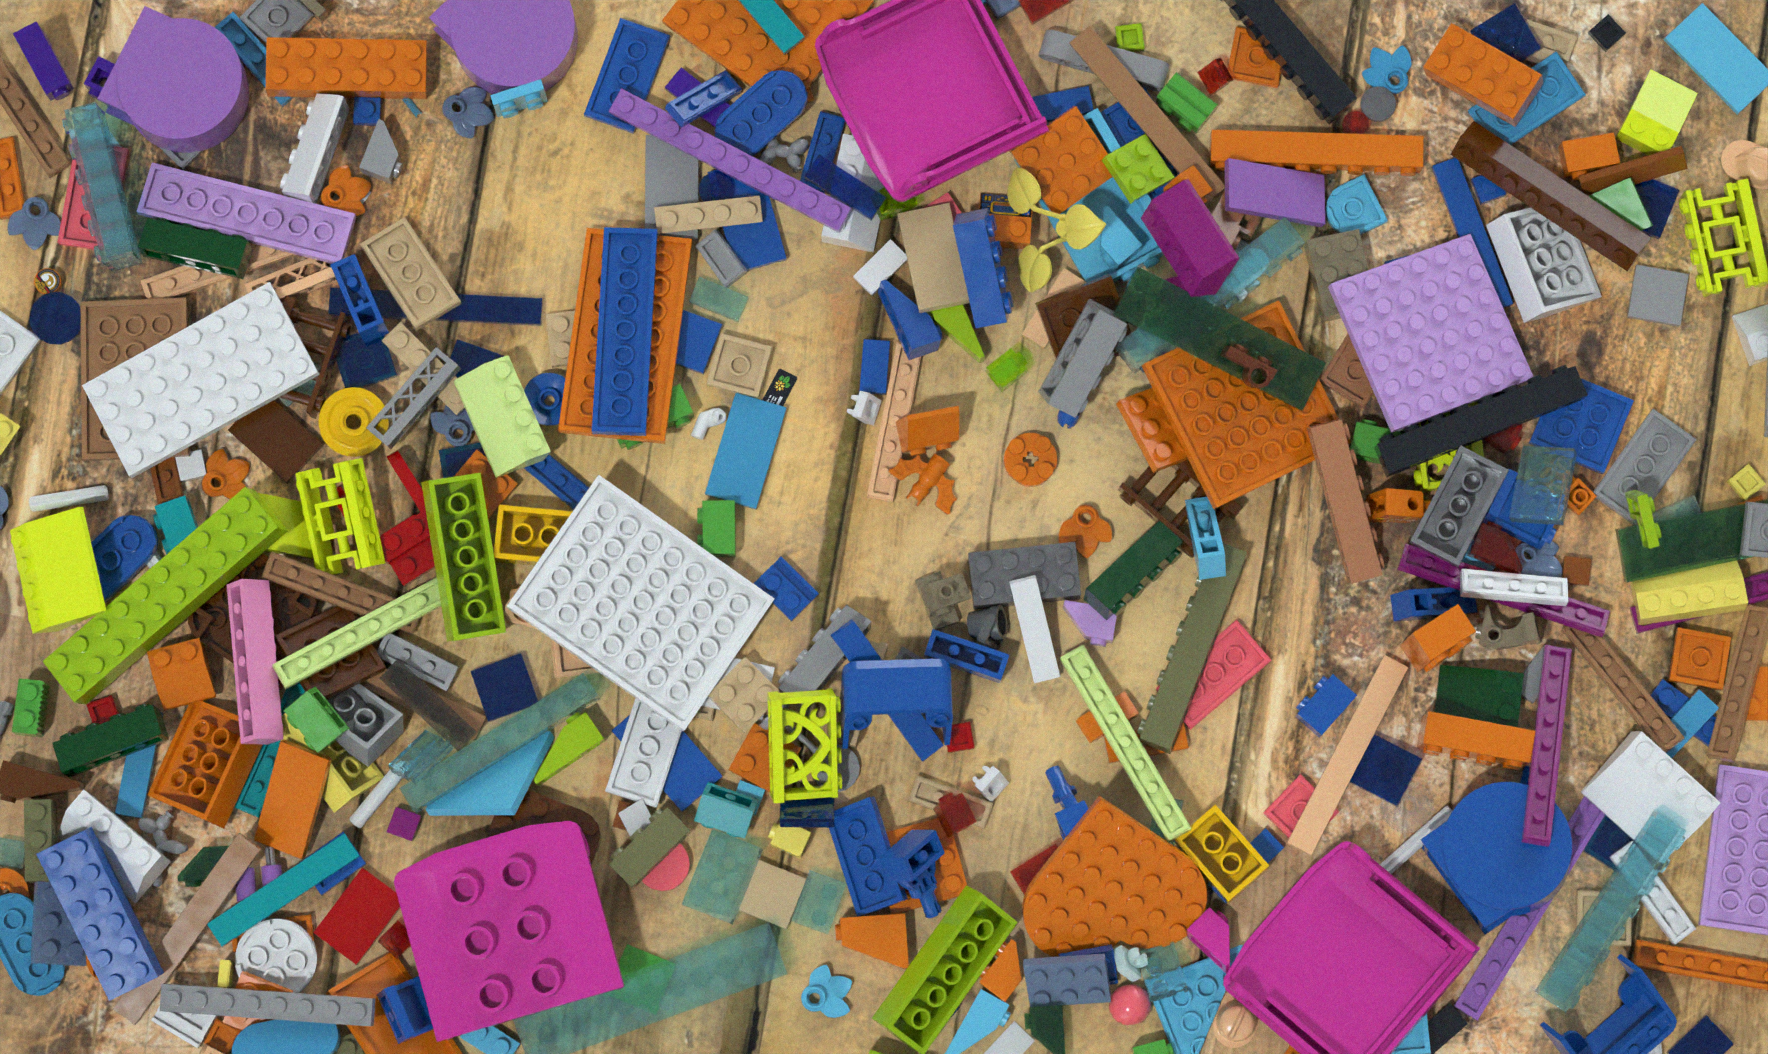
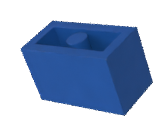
[1295,674,1357,738]

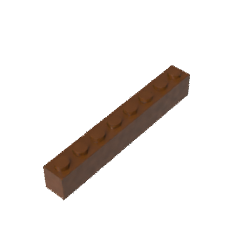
[1450,121,1651,272]

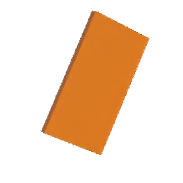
[254,739,332,859]

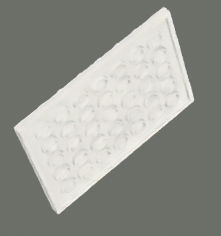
[506,475,774,731]

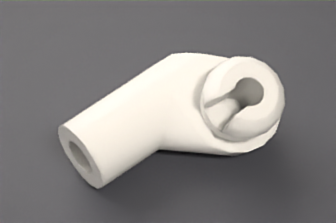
[691,408,726,440]

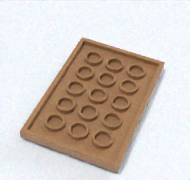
[81,298,190,461]

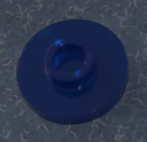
[699,172,734,202]

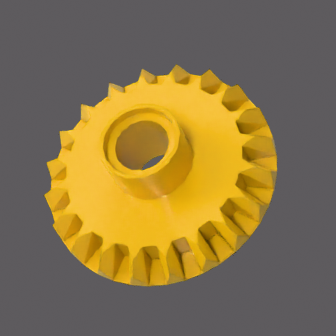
[318,387,389,457]

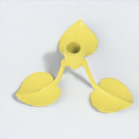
[1007,167,1106,293]

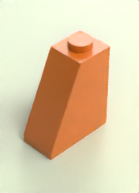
[835,913,909,969]

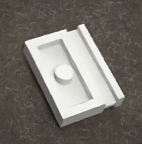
[151,1005,218,1048]

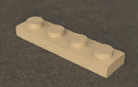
[654,195,763,234]
[382,322,465,416]

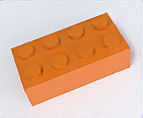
[1423,23,1544,127]
[1400,604,1476,673]
[1417,711,1535,771]

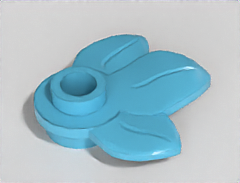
[801,965,852,1018]

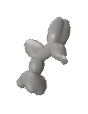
[758,138,808,173]
[138,811,188,887]

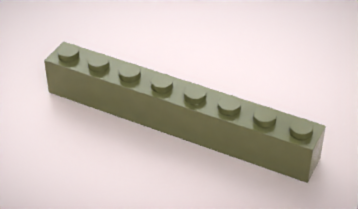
[1137,543,1247,754]

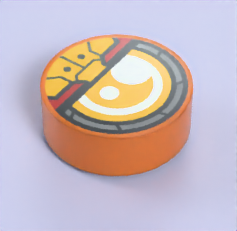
[34,268,62,296]

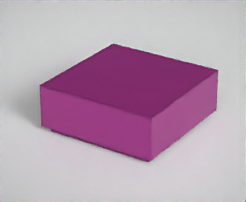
[386,807,422,842]

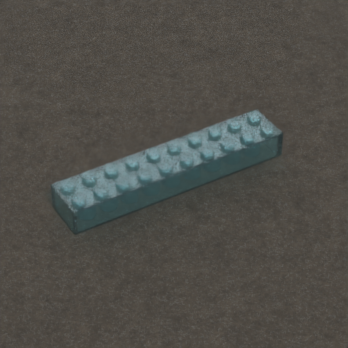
[513,923,787,1054]

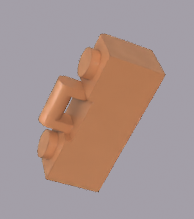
[1212,191,1262,250]

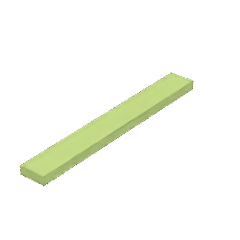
[272,577,441,690]
[1060,645,1191,842]

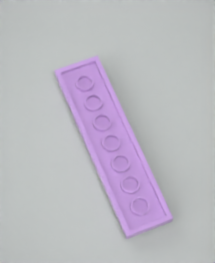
[136,163,356,264]

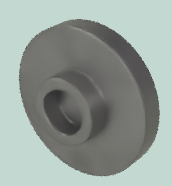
[1360,87,1396,122]

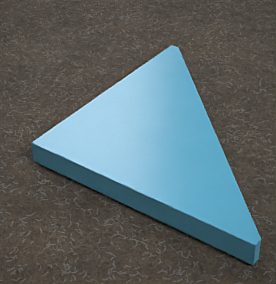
[426,731,554,816]
[1145,945,1243,1054]

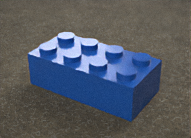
[953,208,1014,328]

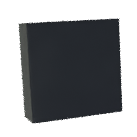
[1588,14,1626,52]

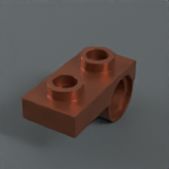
[1220,343,1277,388]

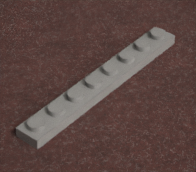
[160,983,375,1026]

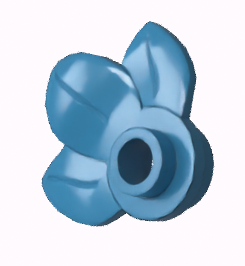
[1362,45,1412,94]

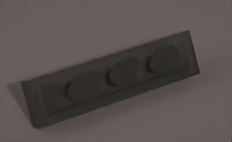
[380,659,477,752]

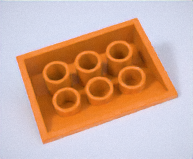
[147,701,263,829]

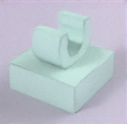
[1113,945,1148,982]

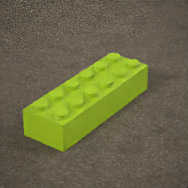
[421,473,506,642]
[872,885,1018,1054]

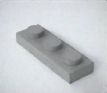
[377,633,460,691]

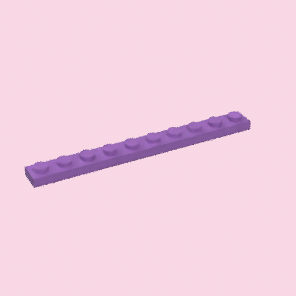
[609,88,852,233]
[1454,796,1605,1021]

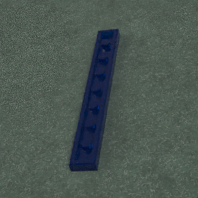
[328,287,543,326]

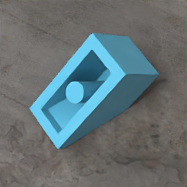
[1100,205,1142,270]

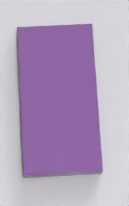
[1225,158,1325,227]

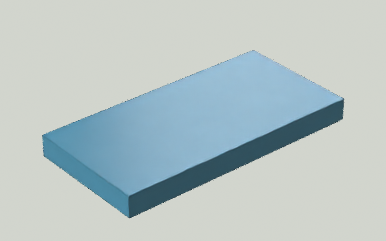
[1664,3,1768,115]

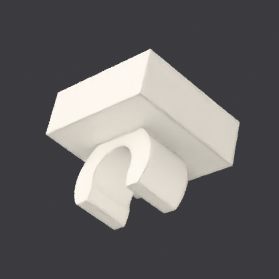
[847,391,882,426]
[972,766,1009,802]

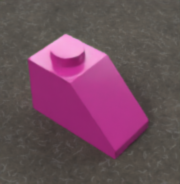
[1187,907,1230,974]

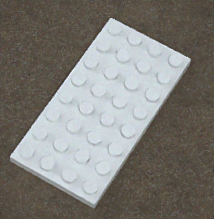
[82,282,320,478]

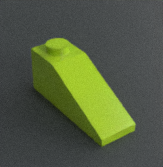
[926,304,985,363]
[534,712,605,786]

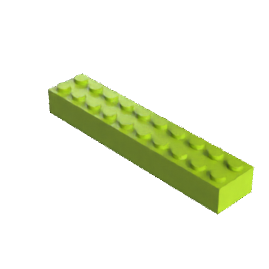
[43,487,287,705]

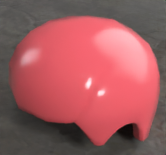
[1109,984,1152,1025]

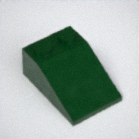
[1434,665,1524,727]

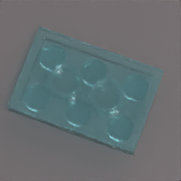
[1509,446,1577,525]
[682,829,763,925]

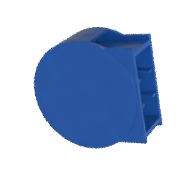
[1421,782,1572,935]

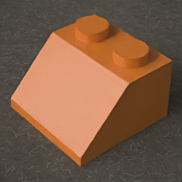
[896,406,959,456]
[147,638,216,711]

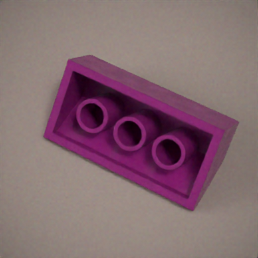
[1141,179,1239,297]

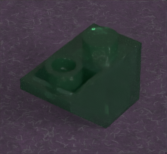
[177,845,230,888]

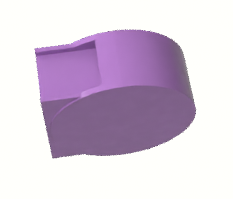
[429,0,578,94]
[97,6,249,153]

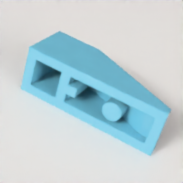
[1185,497,1226,580]
[945,989,1011,1054]

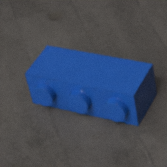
[924,629,1009,683]

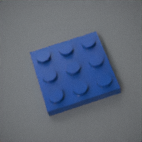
[1529,378,1634,474]

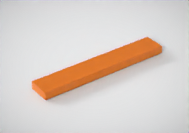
[1632,940,1768,991]

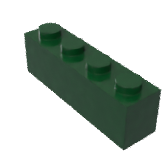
[138,218,253,279]
[1084,521,1183,620]
[52,704,169,778]

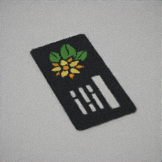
[763,369,797,406]

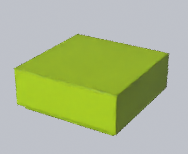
[1115,23,1145,52]

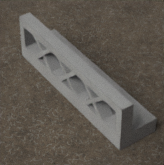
[366,347,461,449]

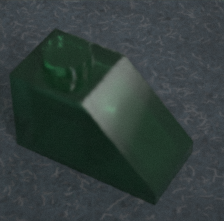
[1024,1005,1065,1054]

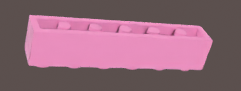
[227,579,284,745]

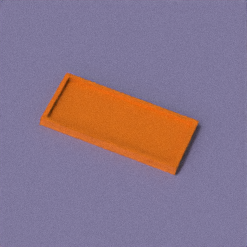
[325,951,462,1054]

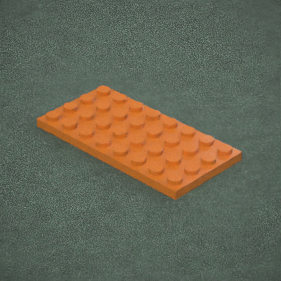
[558,228,693,444]

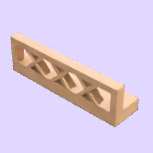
[244,252,348,304]

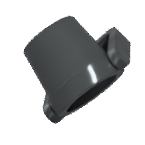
[967,605,1009,650]

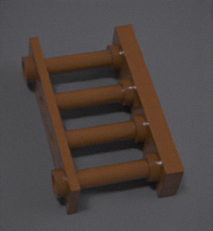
[279,296,352,419]
[1118,460,1243,558]

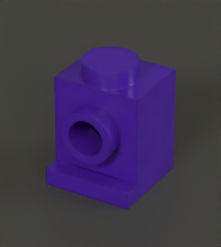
[84,56,115,99]

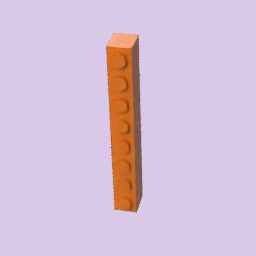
[1209,130,1424,176]

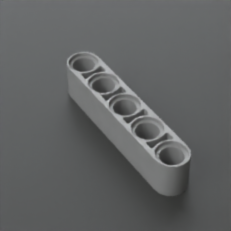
[1038,30,1170,91]

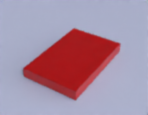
[313,867,401,965]

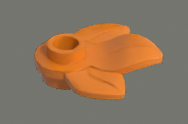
[321,165,371,216]
[201,449,250,499]
[1059,505,1112,558]

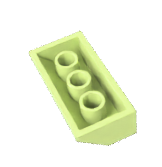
[454,355,551,478]

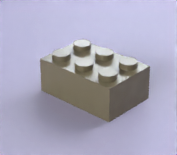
[1304,229,1368,323]

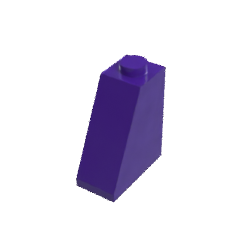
[13,21,74,101]

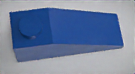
[330,254,389,343]
[878,279,942,360]
[1390,587,1478,621]

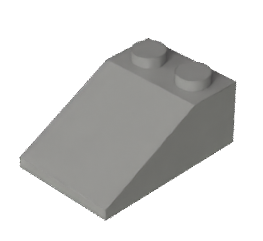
[327,684,404,767]

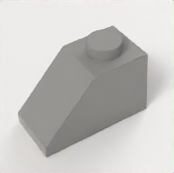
[359,119,403,184]

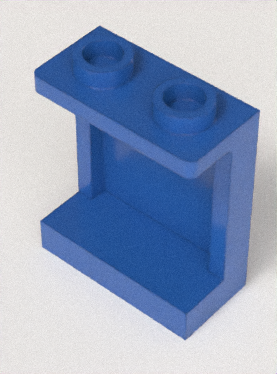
[1482,468,1567,550]
[377,976,434,1044]

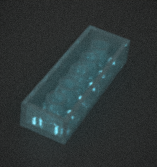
[62,102,143,272]

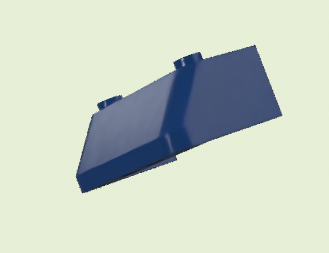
[839,659,953,749]
[1540,954,1677,1054]

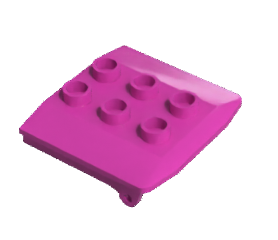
[815,0,1049,202]
[394,821,625,1042]
[1223,841,1480,1054]

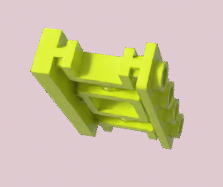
[1679,179,1768,297]
[295,458,385,575]

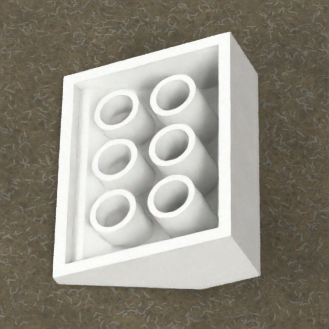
[1486,208,1602,323]
[1581,731,1720,864]

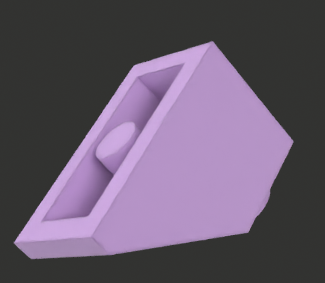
[1063,600,1117,647]

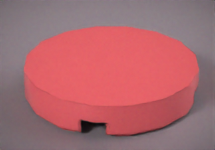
[642,844,690,891]

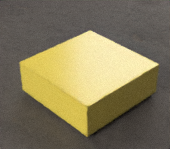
[1727,464,1766,501]
[217,960,234,988]

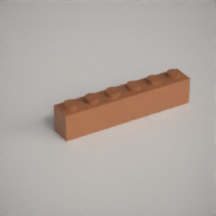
[1307,419,1385,584]

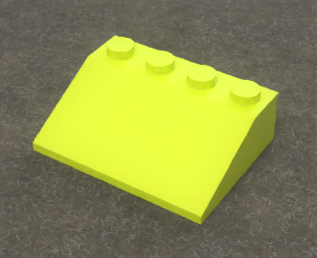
[10,507,106,634]

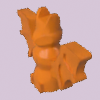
[888,453,957,515]

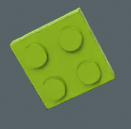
[1102,134,1175,204]

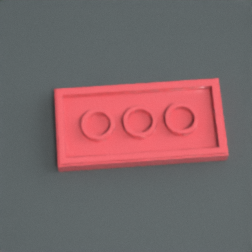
[57,141,129,253]
[1155,620,1272,730]

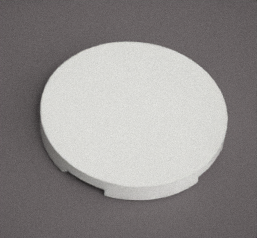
[235,918,317,993]

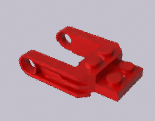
[337,450,435,587]

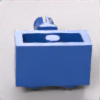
[1045,766,1089,840]
[879,830,945,918]

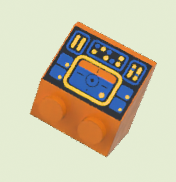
[979,193,1032,250]

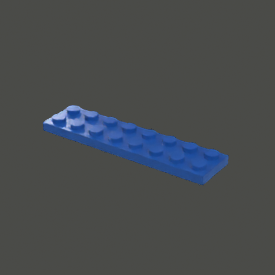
[592,227,658,436]

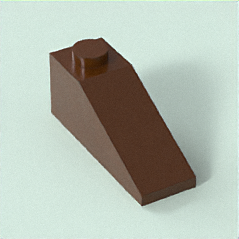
[0,760,85,804]

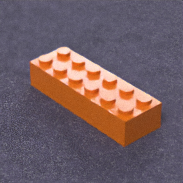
[265,37,427,99]

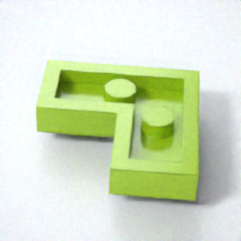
[1625,490,1661,549]

